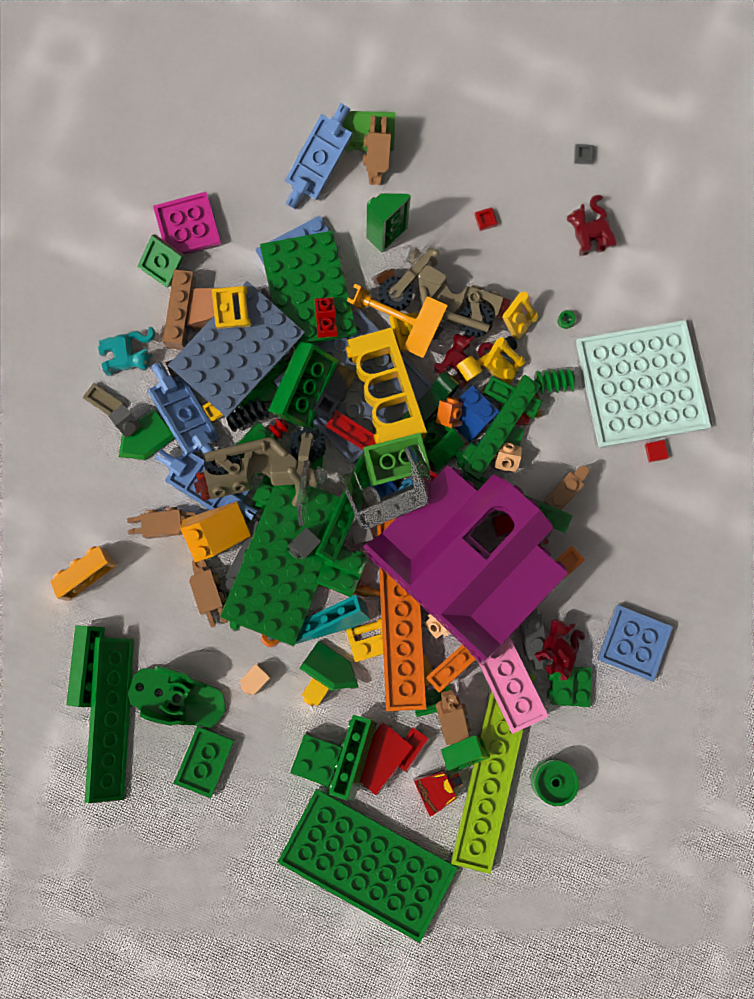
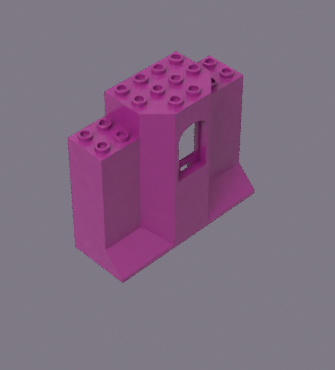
[363,465,568,665]

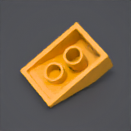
[180,501,251,562]

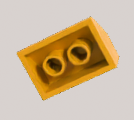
[50,546,117,601]

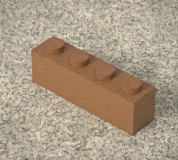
[163,270,196,350]

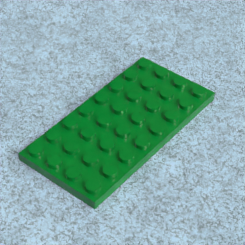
[220,484,340,647]
[277,788,458,943]

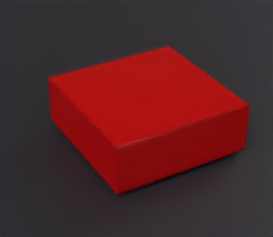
[474,207,498,231]
[644,440,669,463]

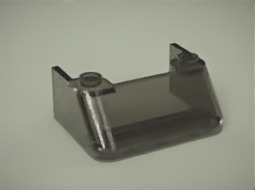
[339,444,431,529]

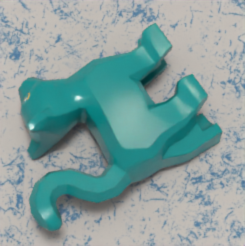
[98,327,155,376]

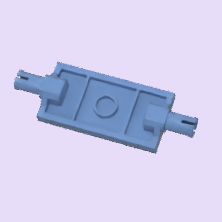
[285,102,354,209]
[148,362,220,455]
[155,449,259,521]

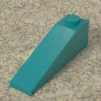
[295,594,371,644]

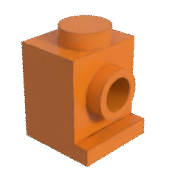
[436,397,463,428]

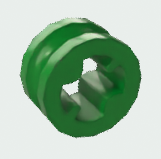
[557,310,575,329]

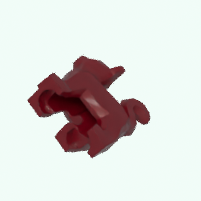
[567,195,617,256]
[434,334,494,390]
[534,618,585,680]

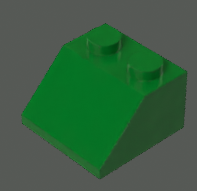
[422,417,465,471]

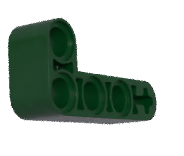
[399,370,460,425]

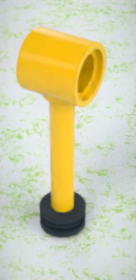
[457,336,518,382]

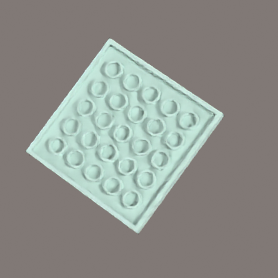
[576,320,711,448]

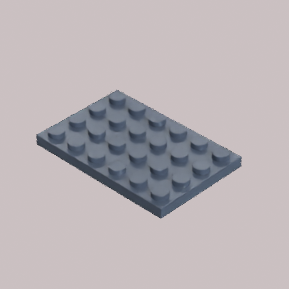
[168,281,305,418]

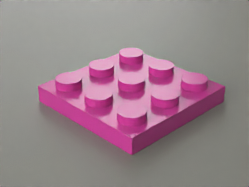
[153,191,222,255]

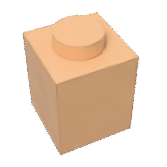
[239,664,271,695]

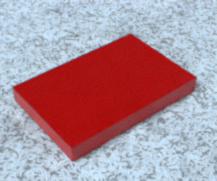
[360,722,414,796]

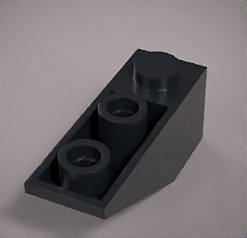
[312,364,357,422]

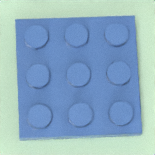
[597,605,673,682]

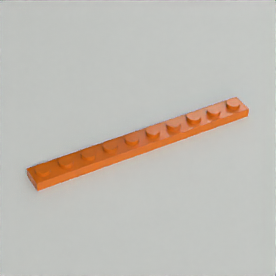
[426,545,585,693]

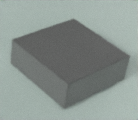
[574,144,594,165]

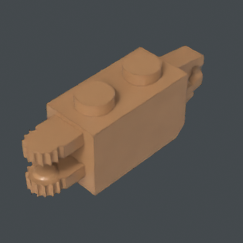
[363,116,391,185]
[543,465,590,510]
[127,507,197,539]
[189,559,227,628]
[436,689,471,745]

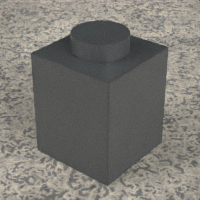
[108,404,141,438]
[287,528,321,560]

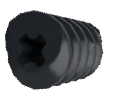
[226,396,269,432]

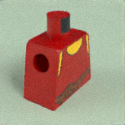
[413,770,464,817]

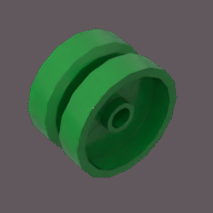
[530,758,579,806]

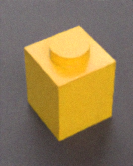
[301,678,329,707]

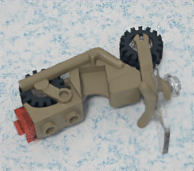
[379,220,511,338]
[194,426,327,526]

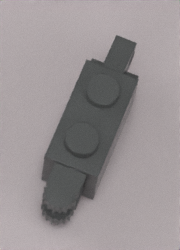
[520,609,545,670]

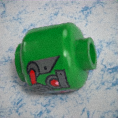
[455,442,478,469]

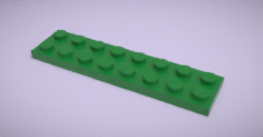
[84,637,134,803]

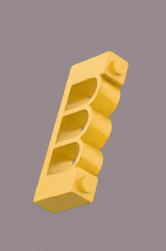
[345,327,427,444]

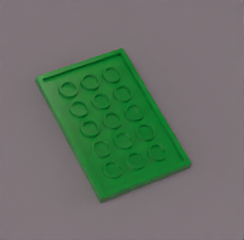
[260,230,357,348]

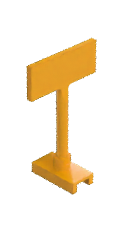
[347,284,448,358]

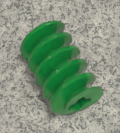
[534,368,575,394]

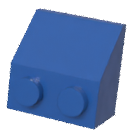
[455,385,499,442]

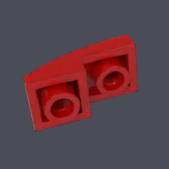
[315,297,337,338]

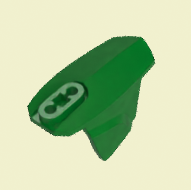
[128,666,225,728]

